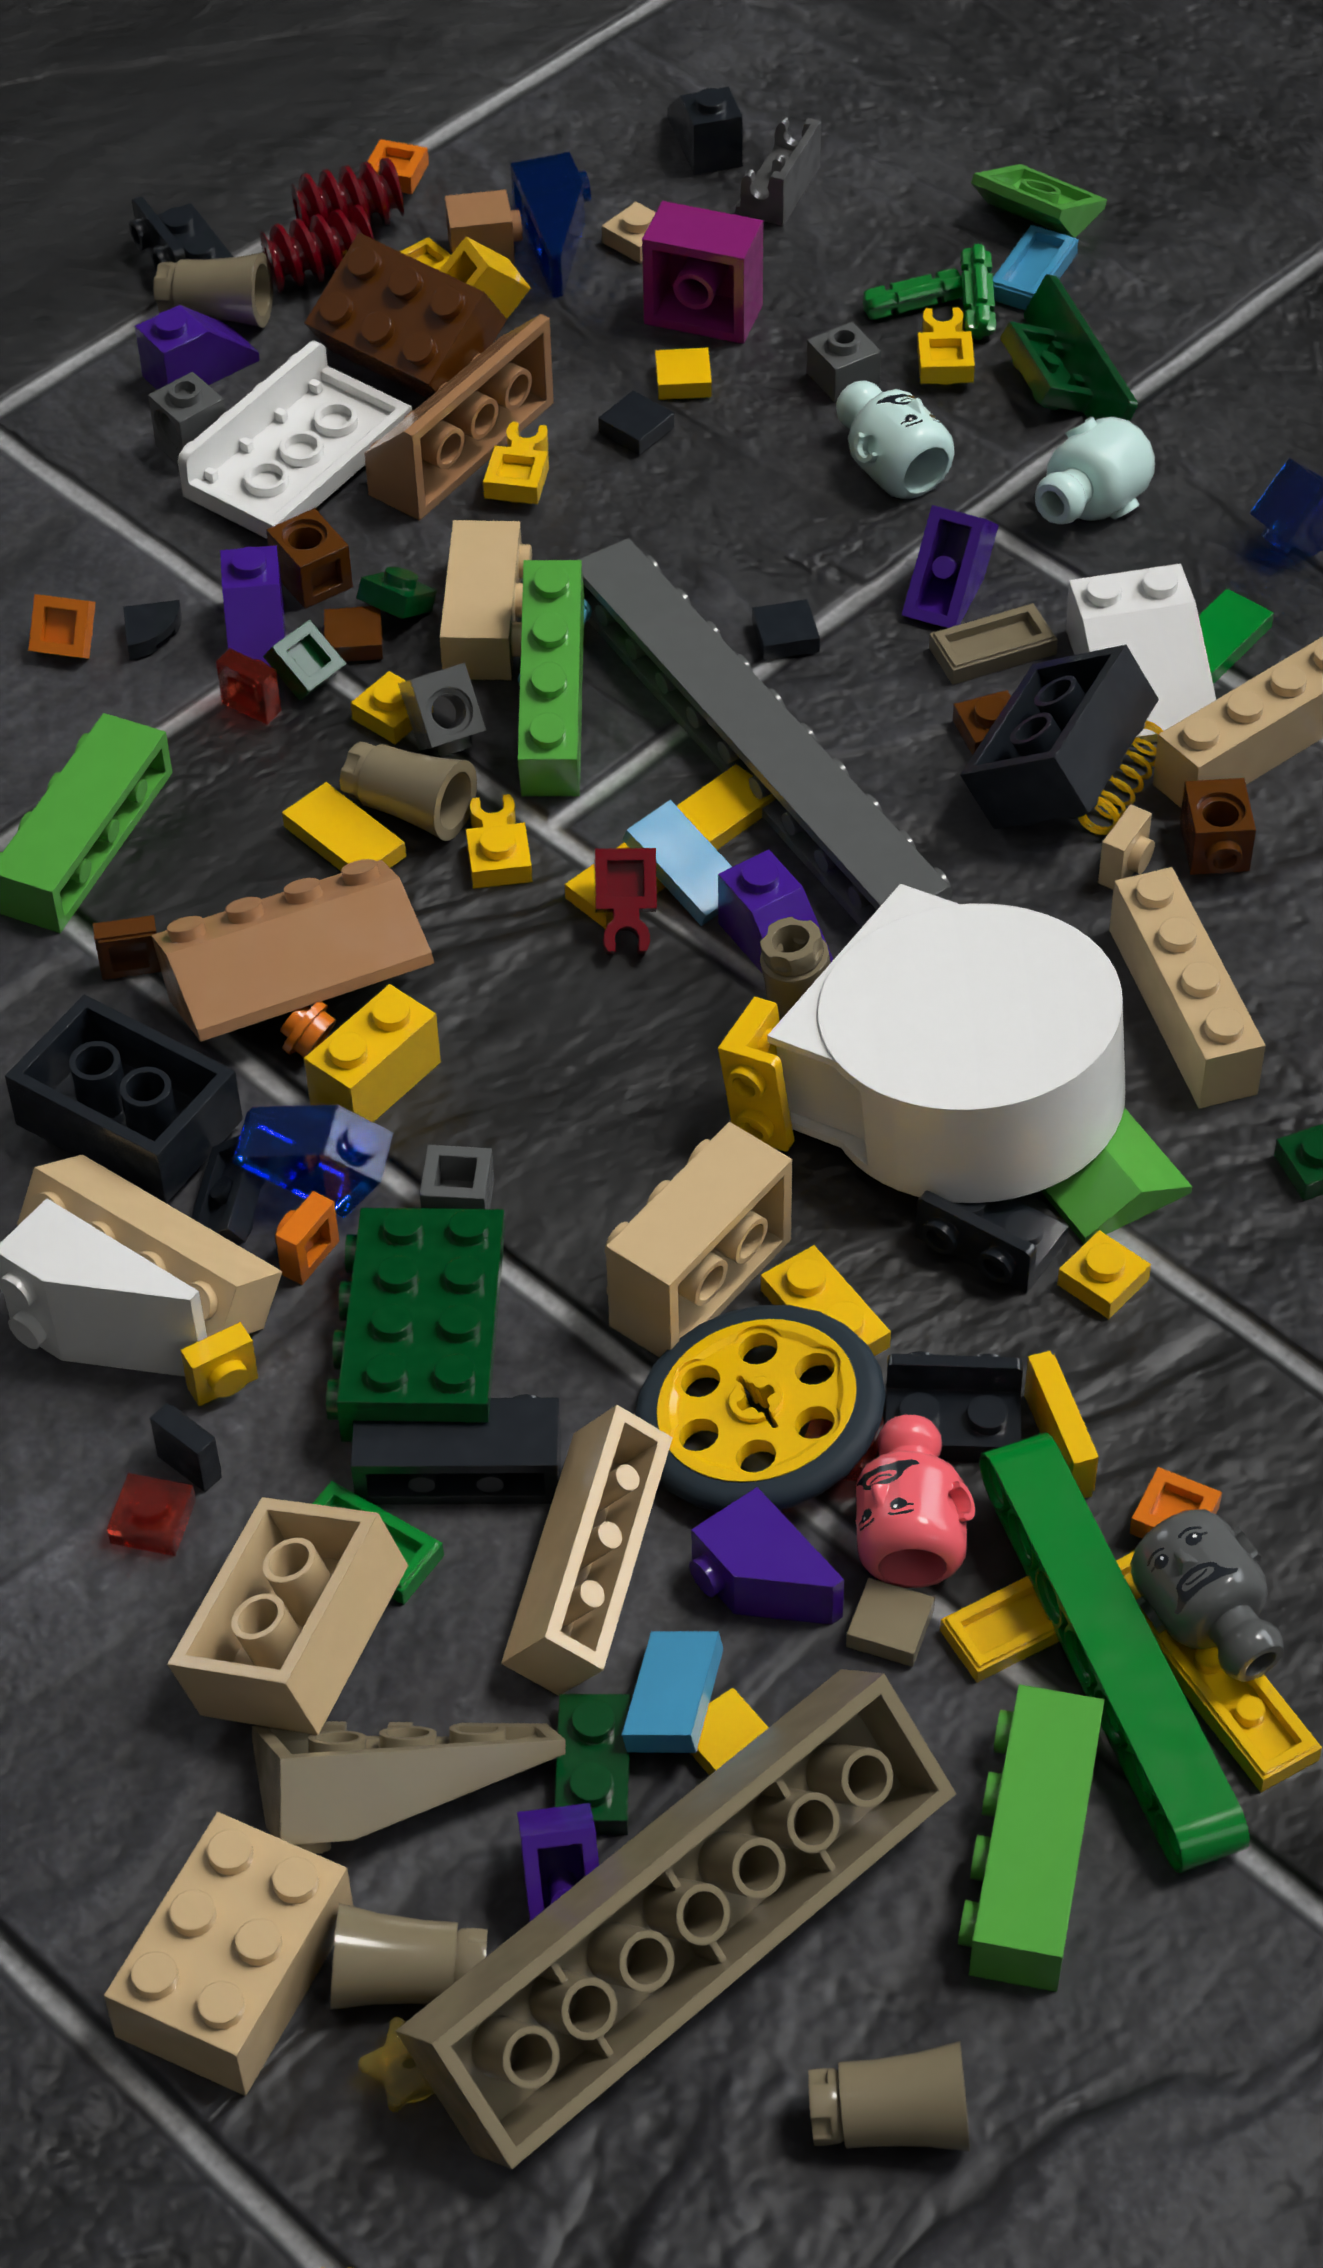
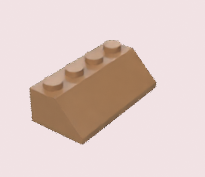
[364,314,554,521]
[151,859,434,1042]

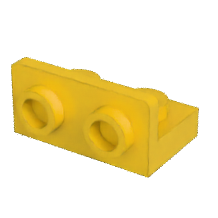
[718,996,794,1151]

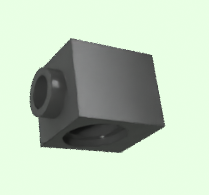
[148,372,226,465]
[398,663,486,757]

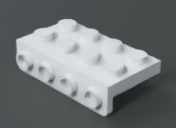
[178,341,412,538]

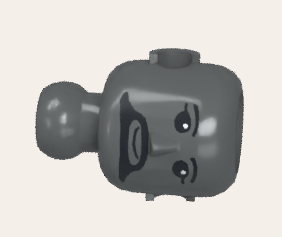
[1130,1509,1284,1682]

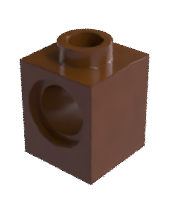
[266,508,353,609]
[1180,778,1256,875]

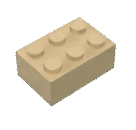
[605,1122,792,1358]
[167,1497,408,1735]
[104,1812,353,2096]

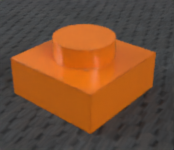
[367,139,429,194]
[28,594,96,659]
[275,1191,340,1285]
[1129,1467,1222,1539]

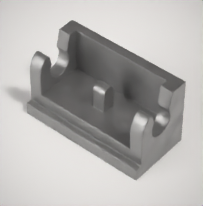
[736,117,821,226]

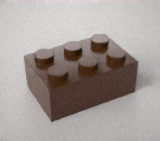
[304,233,507,398]

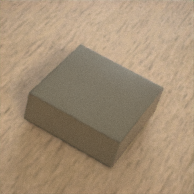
[846,1578,935,1667]

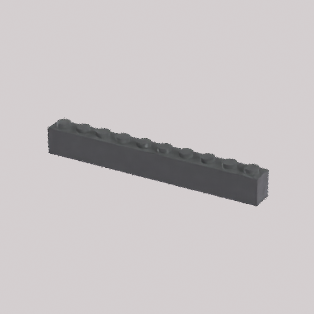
[578,538,952,928]

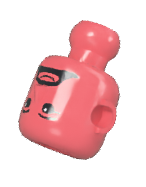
[855,1415,975,1588]

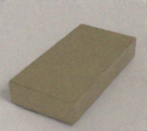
[929,603,1058,685]

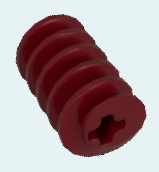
[291,158,404,230]
[260,205,374,293]

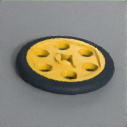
[635,1305,886,1512]

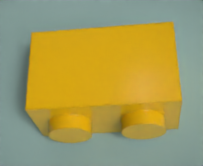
[304,984,441,1137]

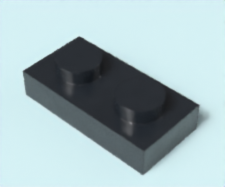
[191,1127,274,1246]

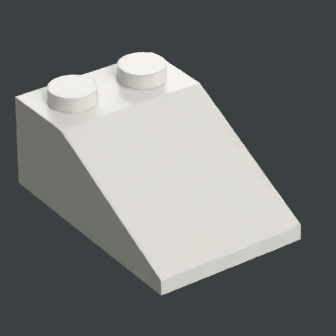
[1066,564,1216,746]
[0,1198,207,1377]

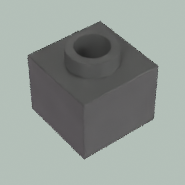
[807,322,881,403]
[419,1145,495,1209]

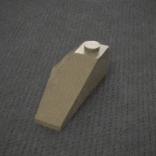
[252,1721,566,1854]

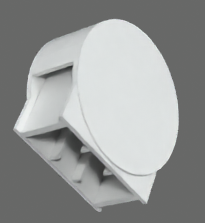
[767,884,1125,1203]

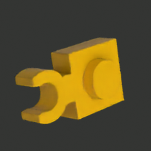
[917,307,975,385]
[483,422,549,504]
[466,794,533,889]

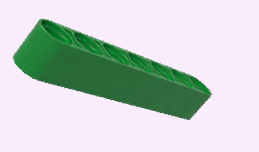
[979,1433,1250,1873]

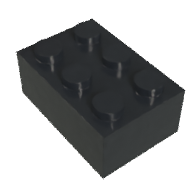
[960,644,1159,829]
[5,994,243,1203]

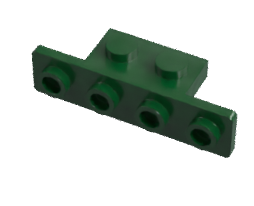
[1000,274,1138,421]

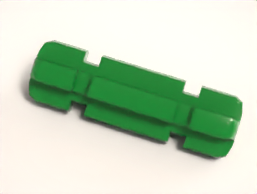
[960,244,996,340]
[863,268,963,320]

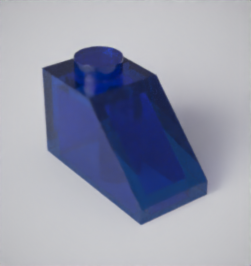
[1249,458,1323,556]
[232,1105,394,1218]

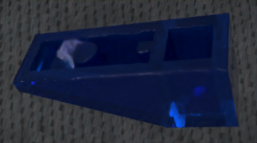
[510,152,591,298]

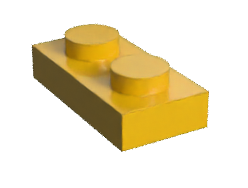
[761,1245,891,1373]

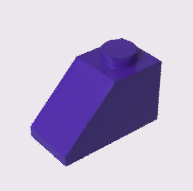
[135,305,260,390]
[902,505,999,628]
[220,545,286,678]
[718,850,833,974]
[689,1487,844,1625]
[517,1803,599,1922]

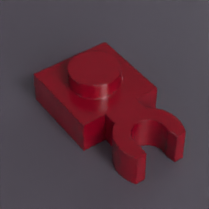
[594,848,657,955]

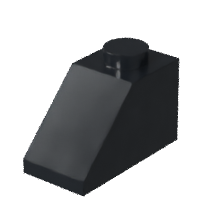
[667,86,743,175]

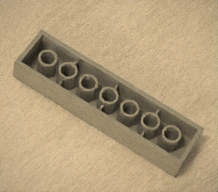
[395,1669,956,2169]

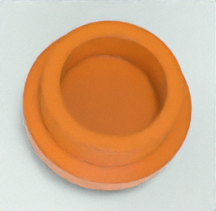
[280,1001,336,1058]

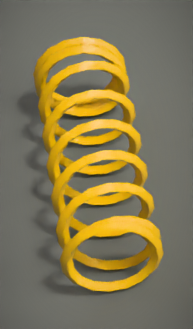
[1077,720,1163,835]

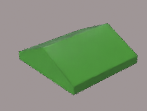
[971,164,1107,238]
[1041,1107,1192,1244]

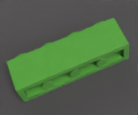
[518,560,584,796]
[0,713,173,933]
[958,1684,1105,1992]

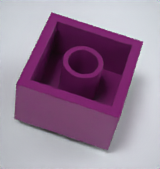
[642,201,763,344]

